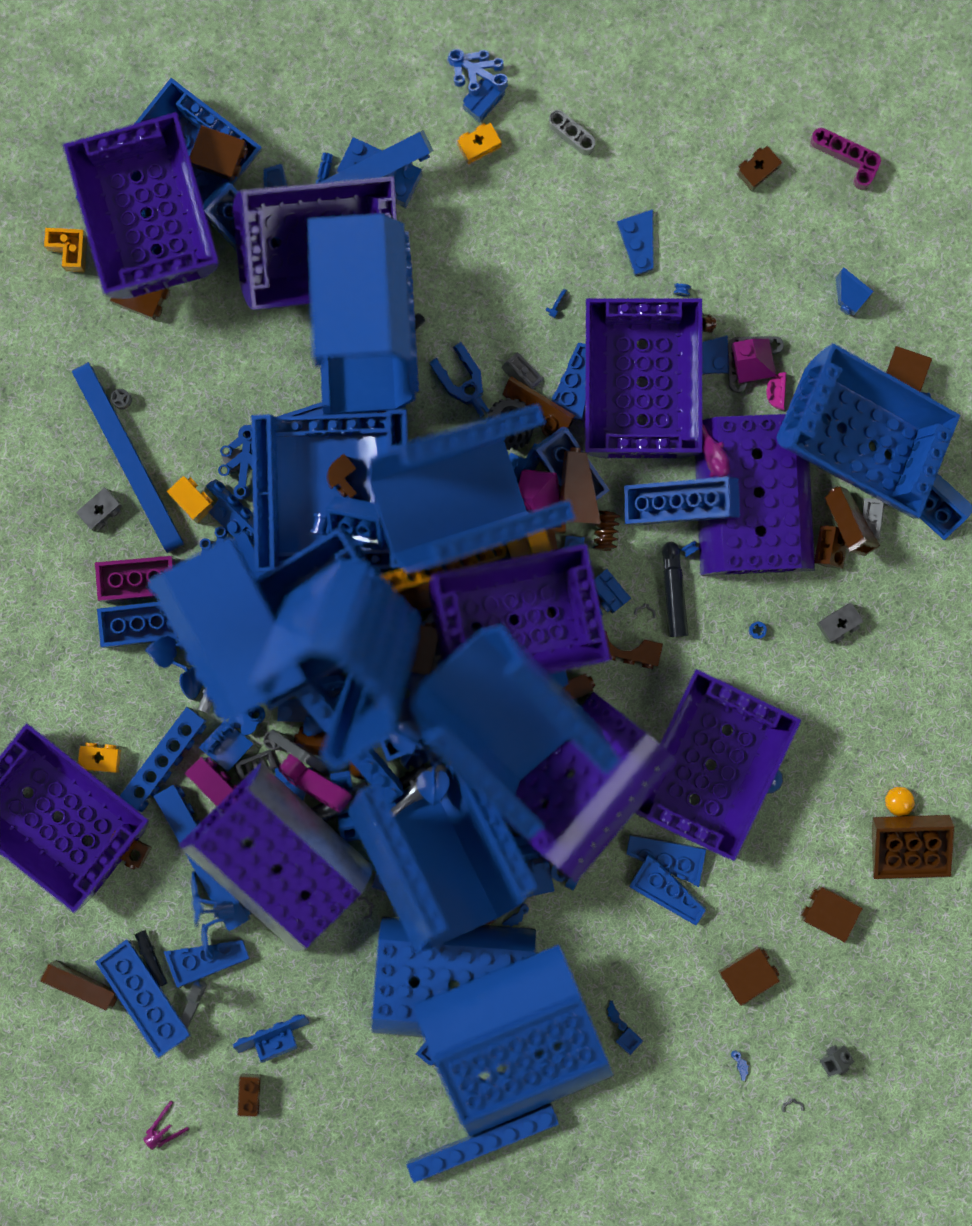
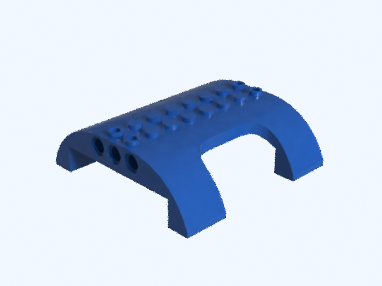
[251,409,408,572]

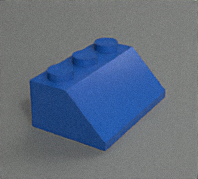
[920,474,972,540]
[326,496,387,551]

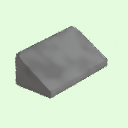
[501,352,543,389]

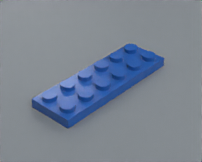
[95,939,192,1059]

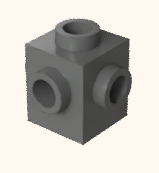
[819,1045,854,1077]

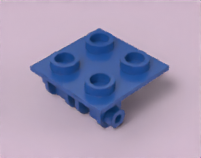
[199,721,254,772]
[524,856,555,897]

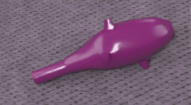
[702,424,729,478]

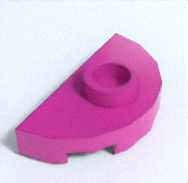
[766,372,787,411]

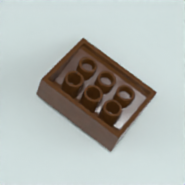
[872,815,954,879]

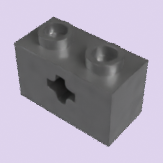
[76,487,123,531]
[816,602,864,643]

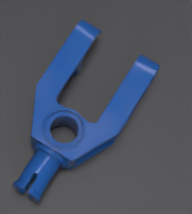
[429,342,490,418]

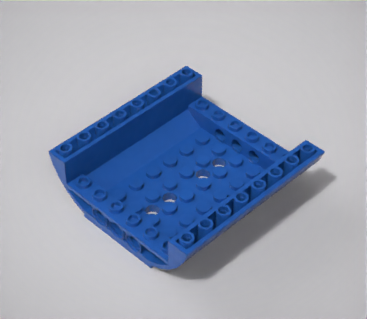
[413,945,614,1137]

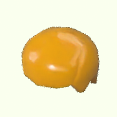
[885,787,915,816]

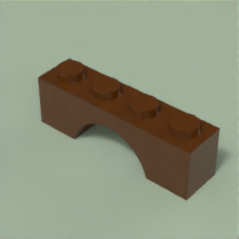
[604,630,663,670]

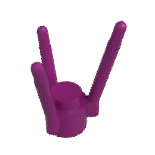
[143,1101,189,1150]

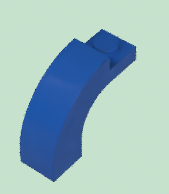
[330,771,361,841]

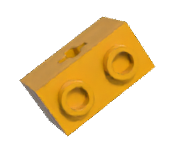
[457,123,502,165]
[78,742,121,773]

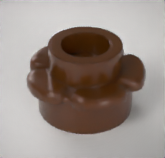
[702,314,717,333]

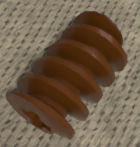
[593,511,621,551]

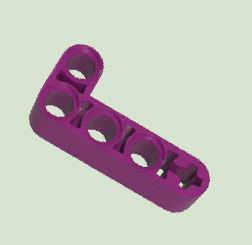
[810,128,881,190]
[278,754,352,813]

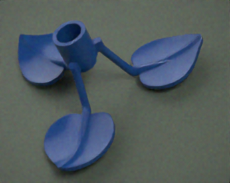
[145,636,203,700]
[389,720,449,806]
[191,871,234,959]

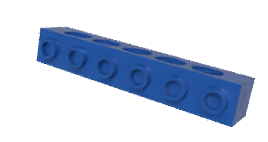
[119,707,207,813]

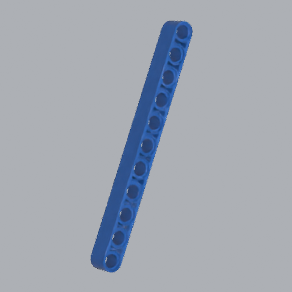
[72,362,184,553]

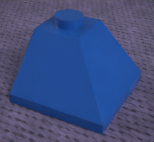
[836,267,874,316]

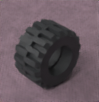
[487,398,534,450]

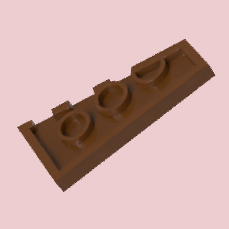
[502,377,575,437]

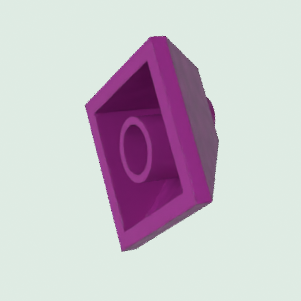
[731,339,777,383]
[518,469,560,513]

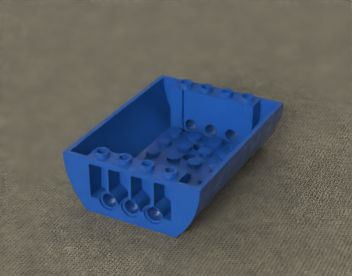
[777,343,961,519]

